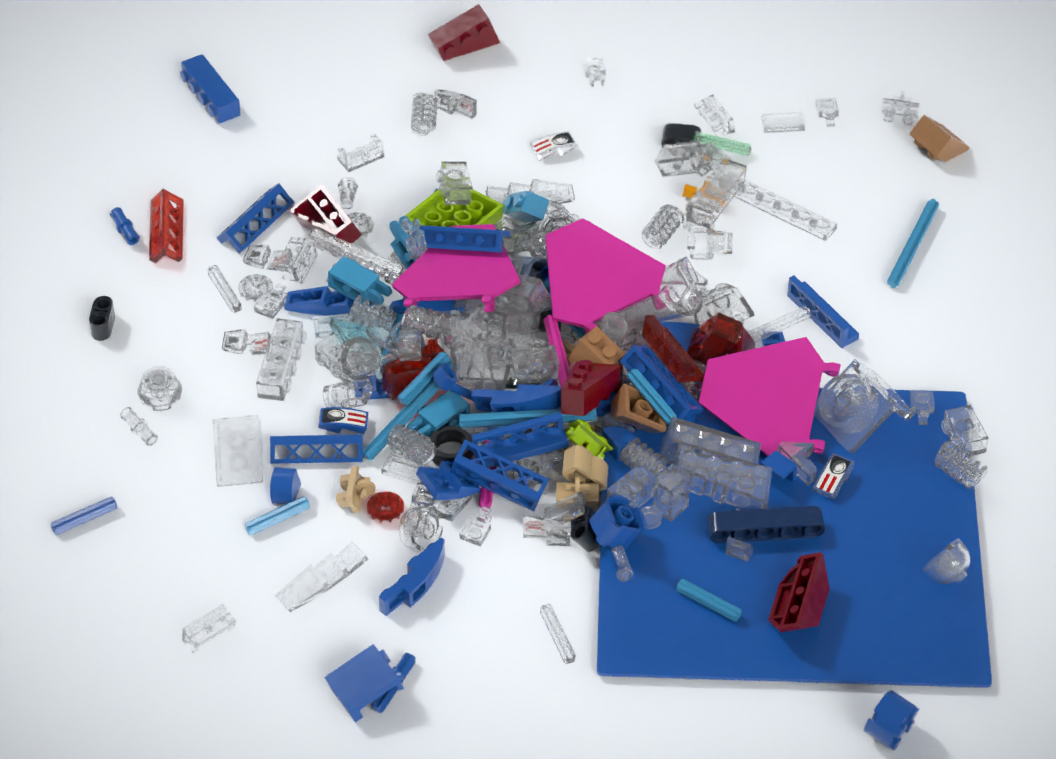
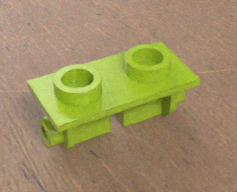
[565,419,613,459]

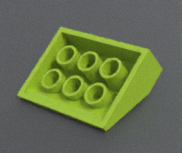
[405,179,504,229]

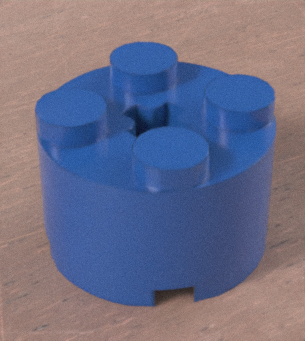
[589,495,646,551]
[863,690,920,751]

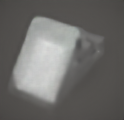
[398,330,422,361]
[777,441,817,486]

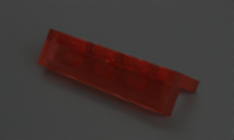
[149,188,184,264]
[642,315,704,383]

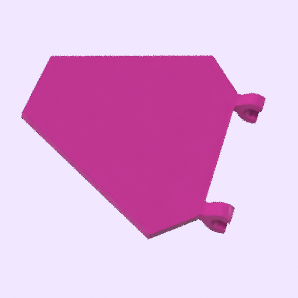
[545,218,668,334]
[392,224,521,315]
[699,337,841,459]

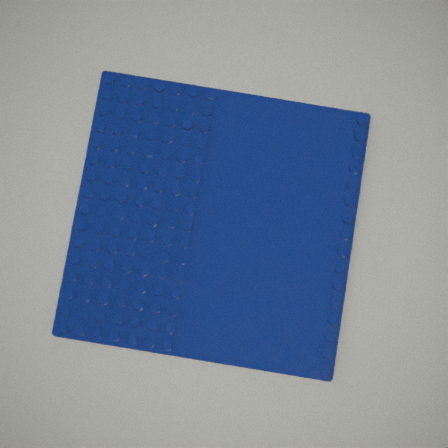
[597,382,992,688]

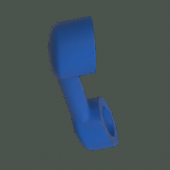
[433,363,493,412]

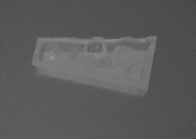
[656,417,761,478]
[673,450,772,510]

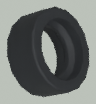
[429,426,473,466]

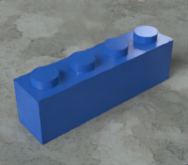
[180,54,241,124]

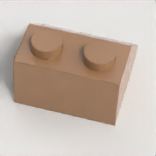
[909,115,970,162]
[568,326,627,373]
[610,384,666,433]

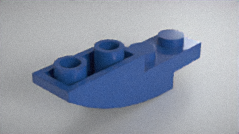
[471,384,562,413]
[379,537,445,616]

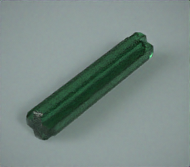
[692,132,752,156]

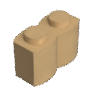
[562,445,609,493]

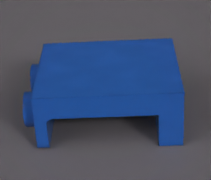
[324,644,404,723]

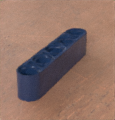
[707,506,825,543]

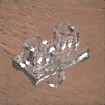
[881,91,920,125]

